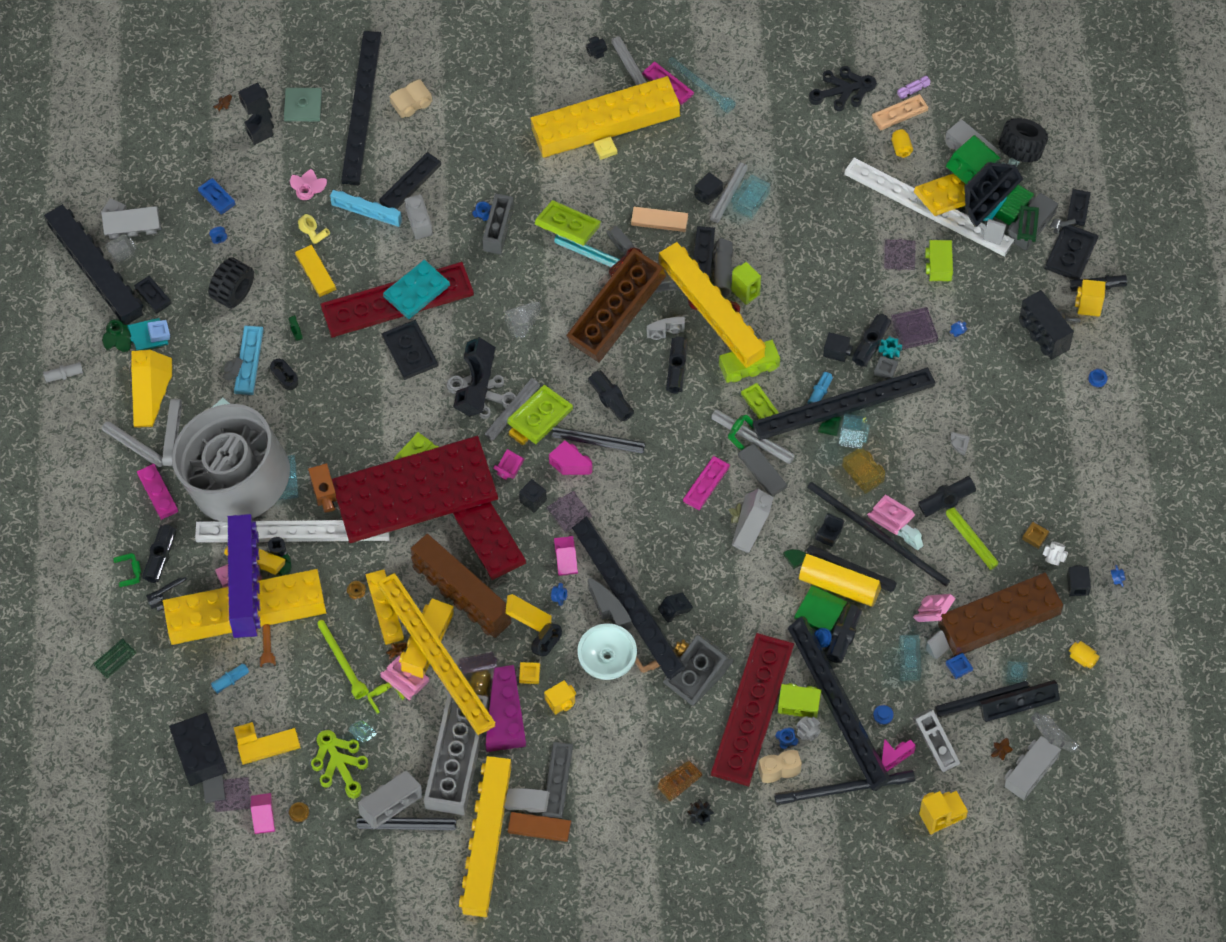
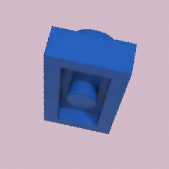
[198,178,236,215]

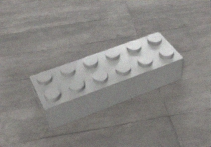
[424,692,489,816]

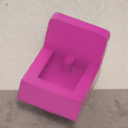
[493,449,525,480]

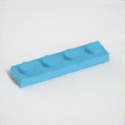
[330,190,402,227]

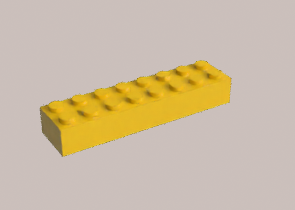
[530,76,680,158]
[163,569,326,645]

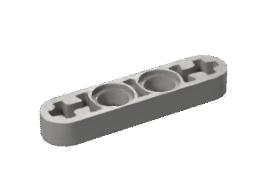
[162,399,182,466]

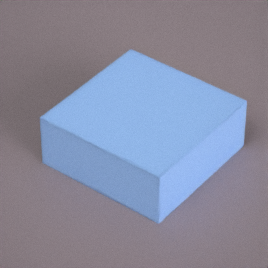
[147,320,170,342]

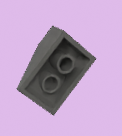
[663,634,734,706]

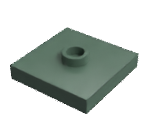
[284,88,322,121]

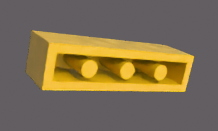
[399,598,454,679]

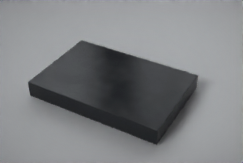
[1044,225,1099,280]
[381,319,438,380]

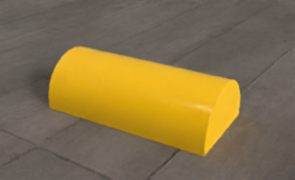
[799,554,881,607]

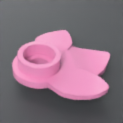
[290,169,327,200]

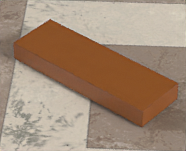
[508,812,571,842]

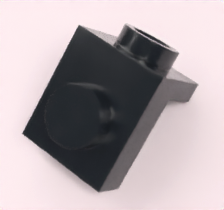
[815,513,845,547]
[658,592,693,623]

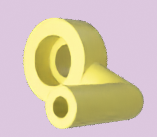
[298,214,330,244]

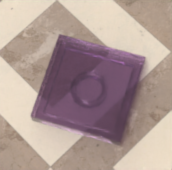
[891,307,938,350]

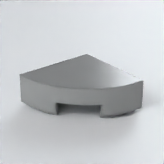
[951,432,970,456]

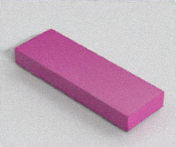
[642,61,694,105]
[683,456,730,511]

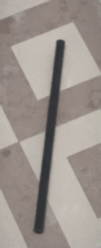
[807,482,951,586]

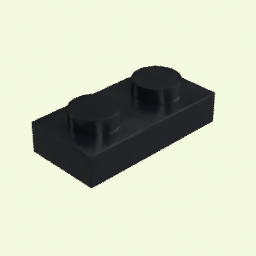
[1067,189,1091,226]
[134,275,172,314]

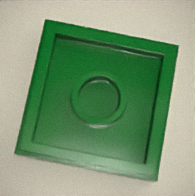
[794,585,847,633]

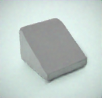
[983,219,1006,245]
[926,630,949,659]

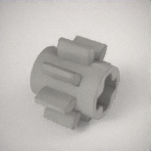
[796,716,821,741]

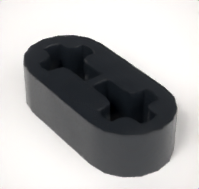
[270,358,298,390]
[531,623,562,656]

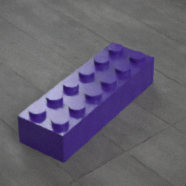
[227,514,261,638]

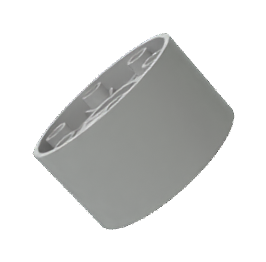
[172,404,290,523]

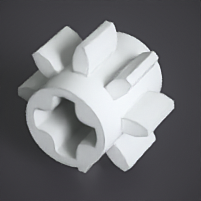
[1043,542,1068,565]

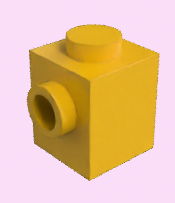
[544,680,576,715]

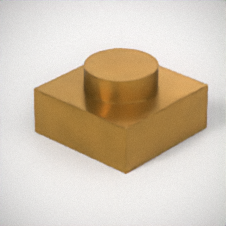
[1022,522,1050,549]

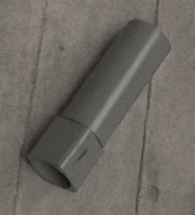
[713,238,733,298]

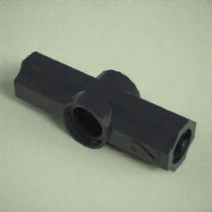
[852,313,891,367]
[666,336,688,394]
[588,370,634,422]
[918,476,977,518]
[142,524,177,583]
[826,604,862,663]

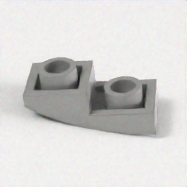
[647,317,685,340]
[504,788,550,813]

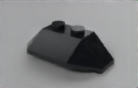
[964,162,1023,227]

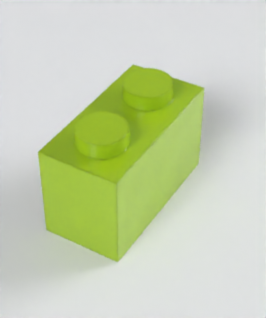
[925,240,953,281]
[731,262,761,305]
[778,683,821,719]

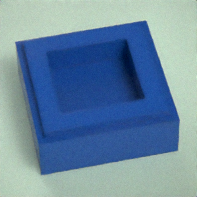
[945,653,973,679]

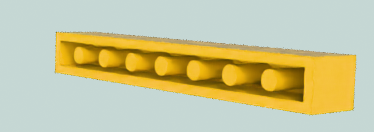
[659,242,766,368]
[459,756,512,917]

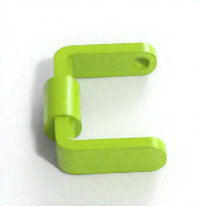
[367,682,405,714]

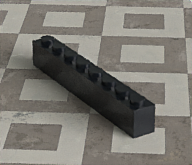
[44,204,144,325]

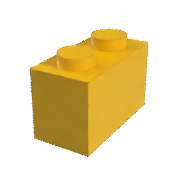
[1075,279,1106,317]

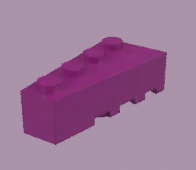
[486,665,526,752]

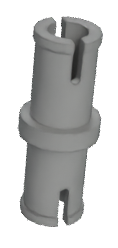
[43,362,83,383]

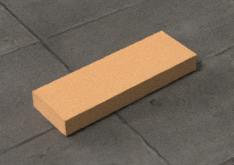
[872,94,929,131]
[631,207,688,232]

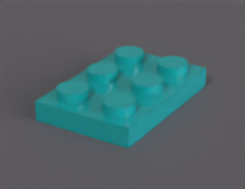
[383,259,450,319]

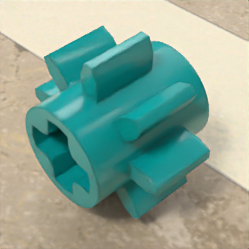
[878,336,902,359]

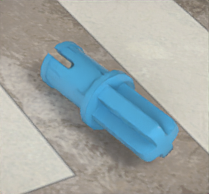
[807,372,833,404]
[210,664,249,694]

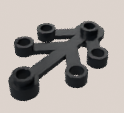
[809,66,877,111]

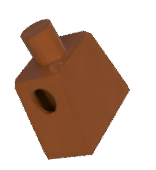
[308,463,336,513]

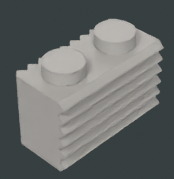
[405,195,433,239]

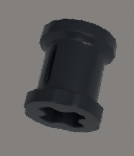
[268,537,287,557]

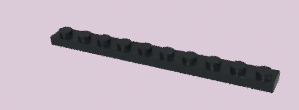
[341,31,382,185]
[752,367,936,441]
[572,516,686,680]
[787,616,891,791]

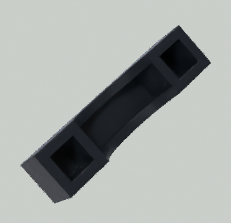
[238,82,274,145]
[453,337,496,417]

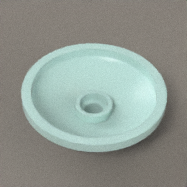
[578,624,637,680]

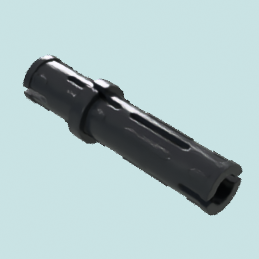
[1070,274,1127,292]

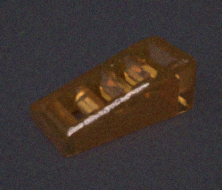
[658,761,702,801]

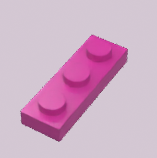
[137,464,178,520]

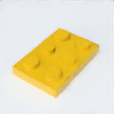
[914,173,966,216]

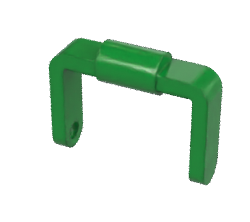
[728,415,753,450]
[113,553,141,587]

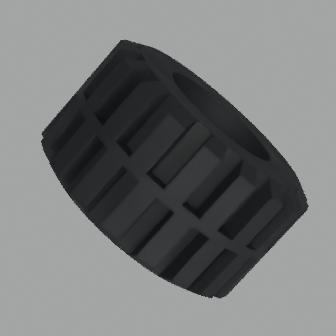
[998,118,1048,163]
[208,257,254,309]

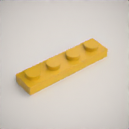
[365,569,404,645]

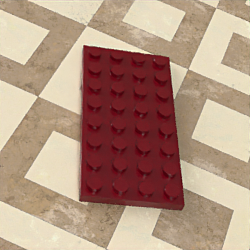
[332,435,498,543]

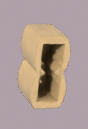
[390,79,432,118]
[758,750,802,783]

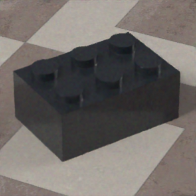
[1019,290,1074,360]
[169,712,228,786]

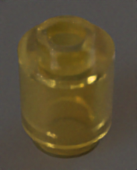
[469,668,491,696]

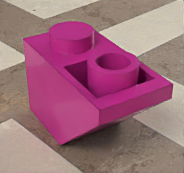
[549,440,593,475]

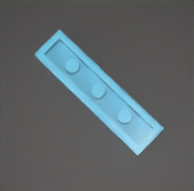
[234,326,263,395]

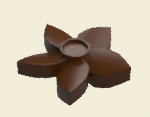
[213,94,232,111]
[386,642,407,660]
[991,738,1013,760]

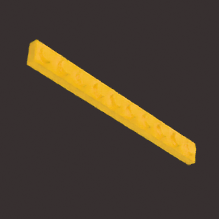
[378,573,495,735]

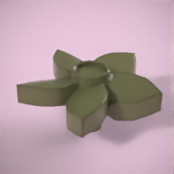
[728,503,741,523]

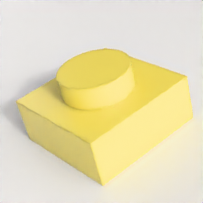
[594,136,617,160]

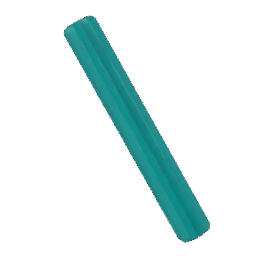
[554,234,622,270]

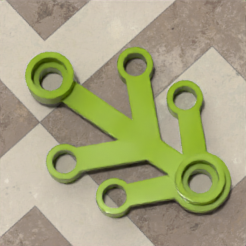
[311,730,368,799]

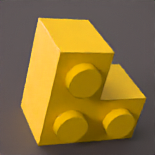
[919,790,968,834]

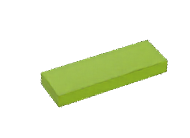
[741,383,779,419]

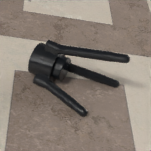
[146,577,187,612]

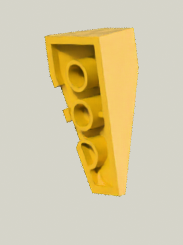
[131,350,172,428]

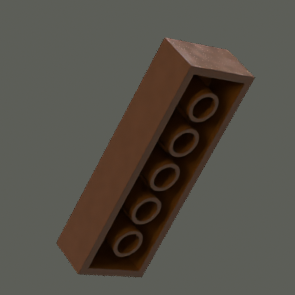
[566,248,666,363]
[410,533,512,638]
[938,572,1063,657]

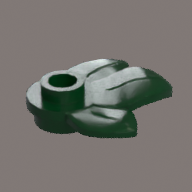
[102,319,131,352]

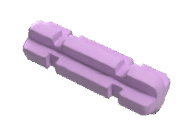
[897,76,930,99]

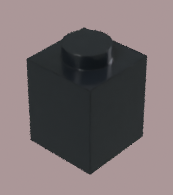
[694,172,723,205]
[823,332,853,362]
[519,479,547,513]
[1067,565,1091,597]

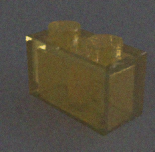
[842,446,885,494]

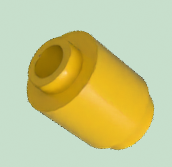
[891,129,913,158]
[1069,641,1100,669]

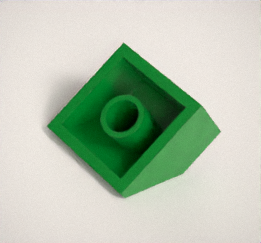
[946,135,1001,184]

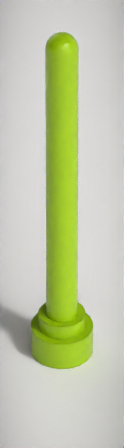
[317,620,369,699]

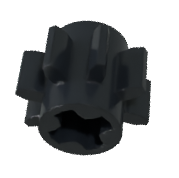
[586,36,607,59]
[687,799,714,826]

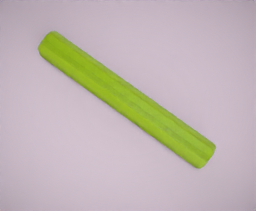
[946,508,998,570]

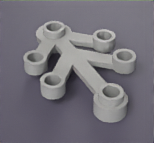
[447,375,516,419]

